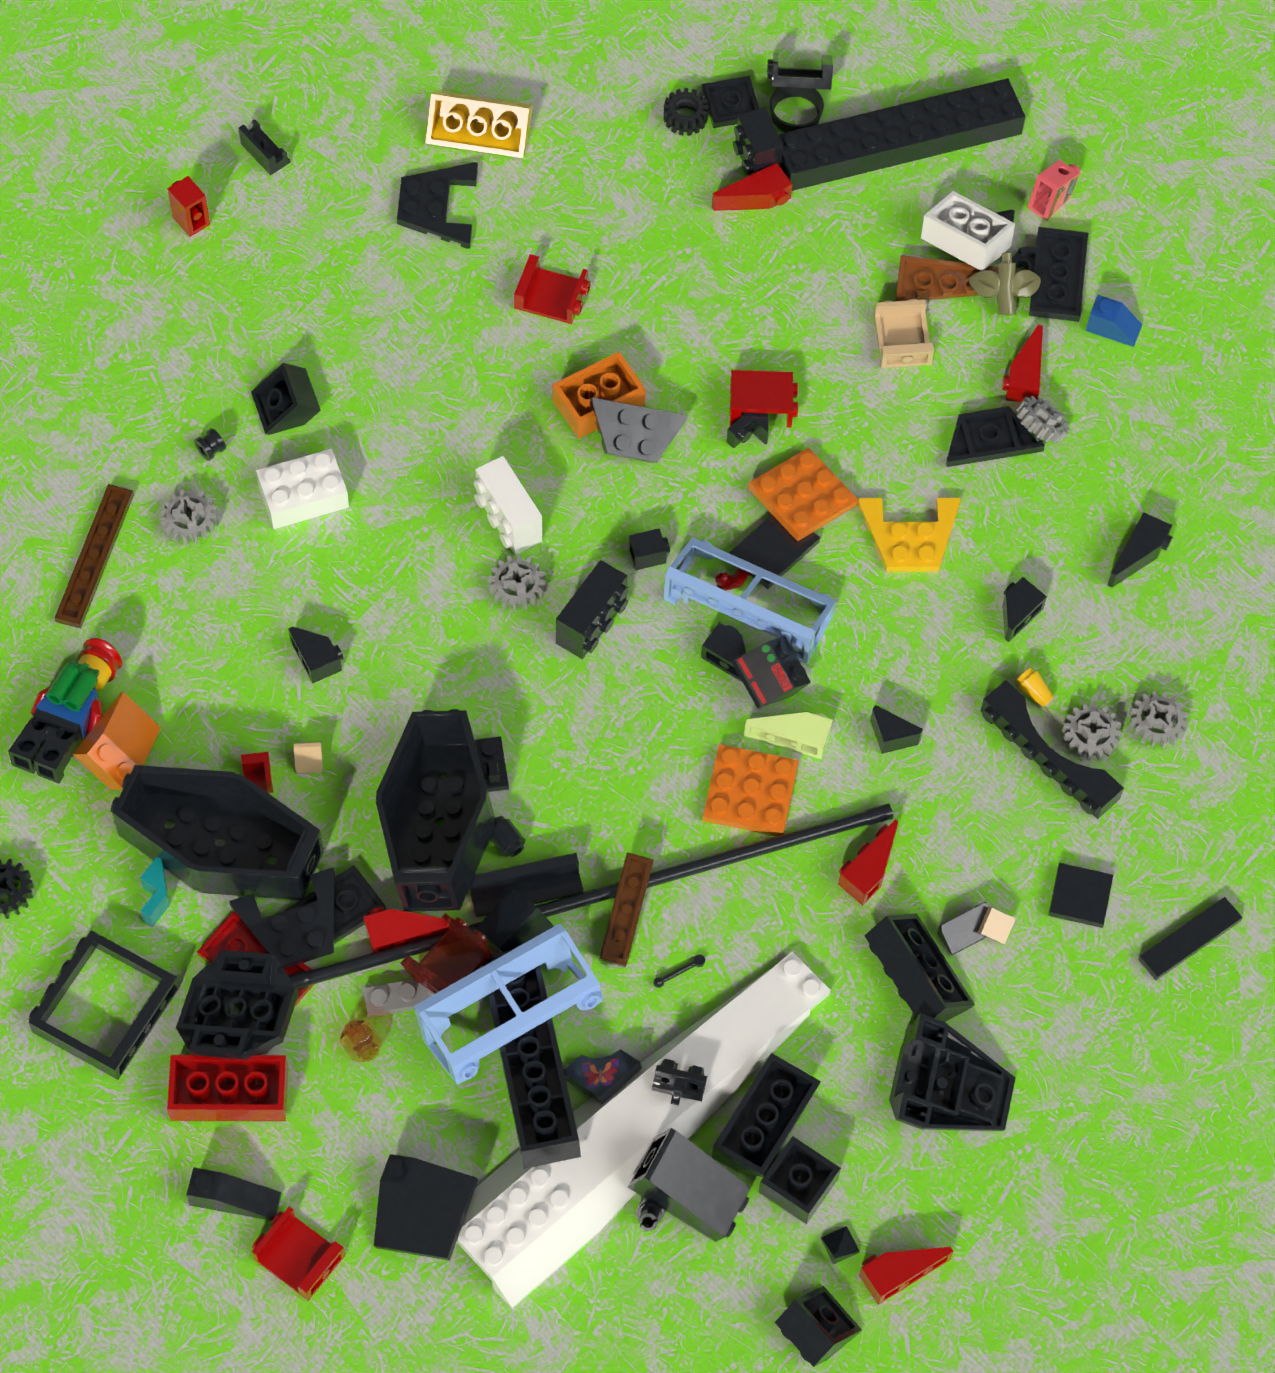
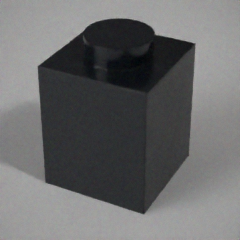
[628,528,670,571]

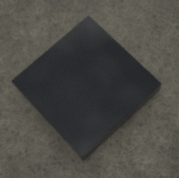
[702,76,759,128]
[1048,863,1113,928]

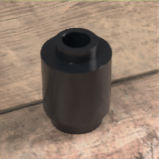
[490,816,525,857]

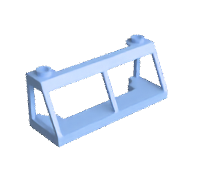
[664,537,836,664]
[414,923,603,1085]

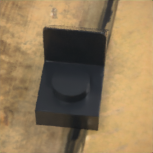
[726,413,768,448]

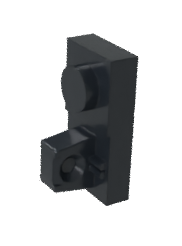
[475,736,509,792]

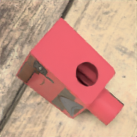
[1027,160,1080,221]

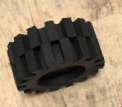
[663,88,708,136]

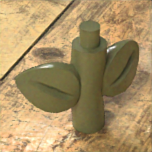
[969,253,1041,315]

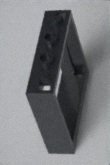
[28,930,180,1080]

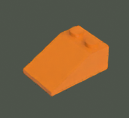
[72,692,161,790]

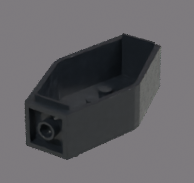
[376,709,495,911]
[111,765,324,900]

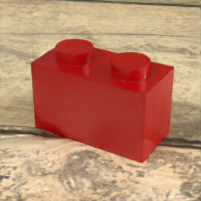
[167,176,210,237]

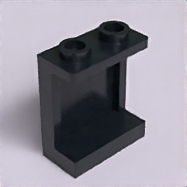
[767,53,833,90]

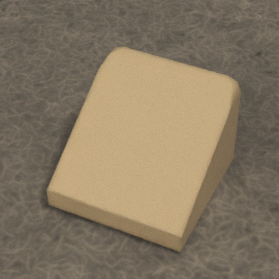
[294,742,323,774]

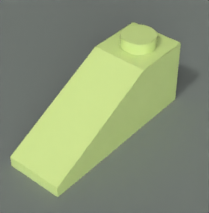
[744,712,833,759]

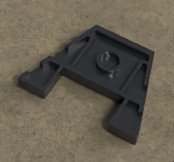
[397,162,478,249]
[229,867,335,969]

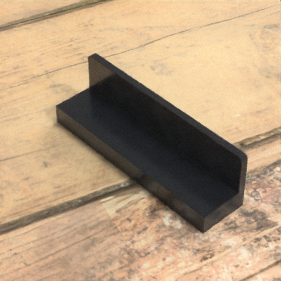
[469,853,584,917]

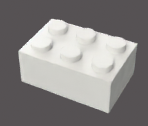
[921,191,1015,271]
[256,449,349,529]
[474,456,542,555]

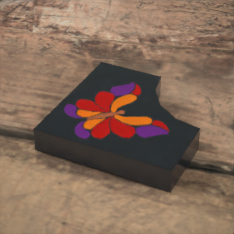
[564,1049,642,1104]

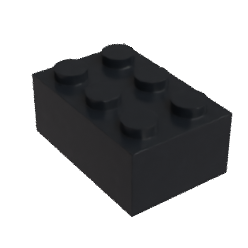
[556,560,629,660]

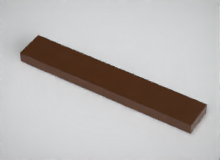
[55,484,134,629]

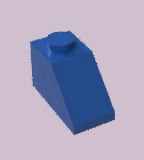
[1086,295,1142,347]

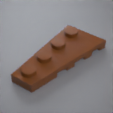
[896,255,998,301]

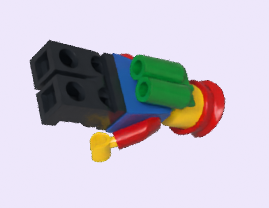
[8,638,122,784]

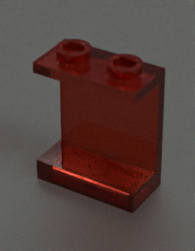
[400,913,493,994]

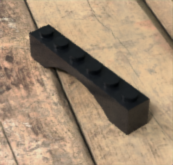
[980,680,1124,819]

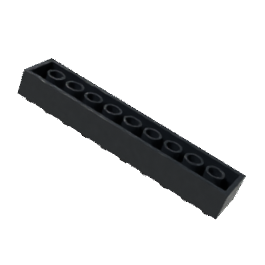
[778,78,1025,191]

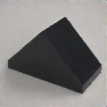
[870,705,923,754]

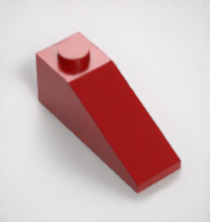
[712,163,792,211]
[1002,325,1043,402]
[363,907,454,953]
[859,1247,954,1305]

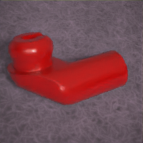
[715,567,749,591]

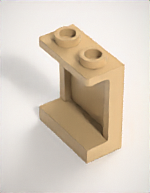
[873,299,934,368]

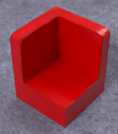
[241,751,273,793]

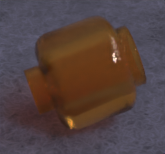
[340,1020,382,1062]

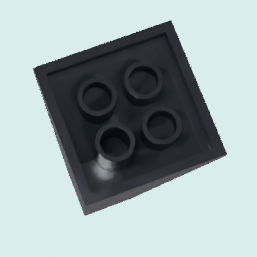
[374,1154,478,1261]

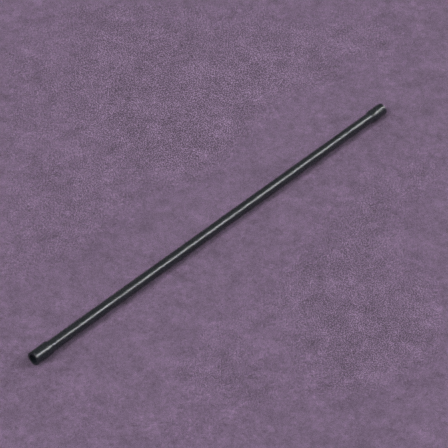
[288,803,893,990]

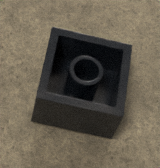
[733,107,783,176]
[758,1136,841,1225]

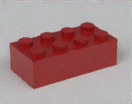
[167,1055,288,1121]

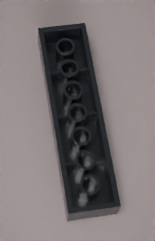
[480,950,581,1169]

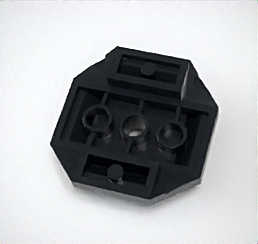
[176,950,299,1060]

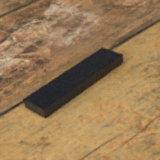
[1138,897,1243,981]

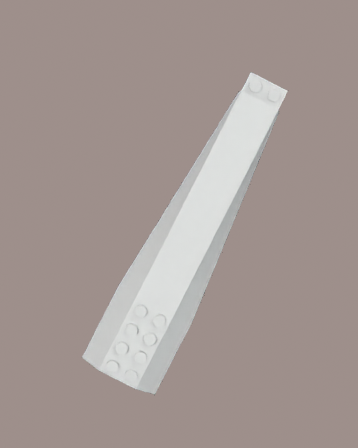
[456,952,831,1309]

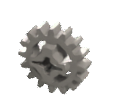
[1016,396,1070,444]
[160,489,218,544]
[488,554,546,611]
[1129,691,1189,749]
[1062,703,1122,761]

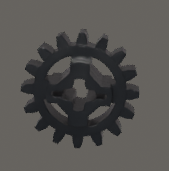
[0,859,34,919]

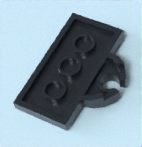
[1012,227,1088,322]

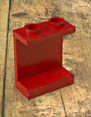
[514,254,591,324]
[730,370,798,428]
[252,1206,345,1301]

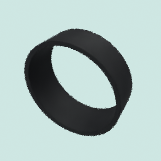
[770,87,824,132]

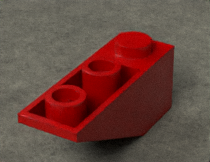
[838,819,898,906]

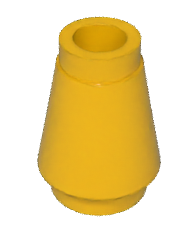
[1015,668,1054,708]

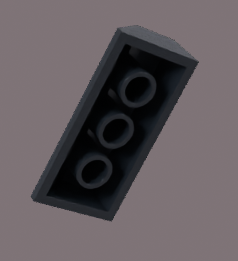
[864,914,975,1022]
[712,1053,821,1177]

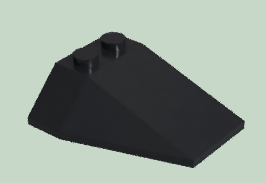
[889,1013,1016,1131]

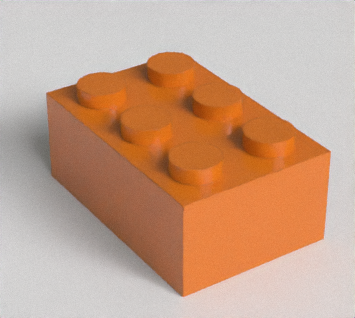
[552,352,646,439]

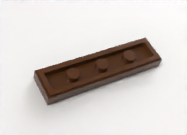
[599,852,654,967]

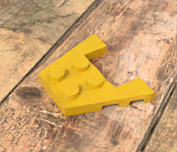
[858,498,961,572]

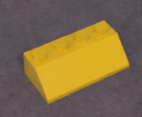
[426,90,533,158]

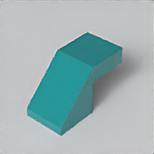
[140,857,169,927]

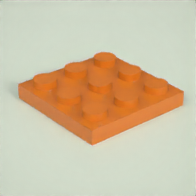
[748,447,858,541]
[702,744,799,836]

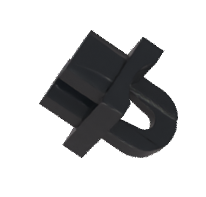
[651,1059,708,1106]

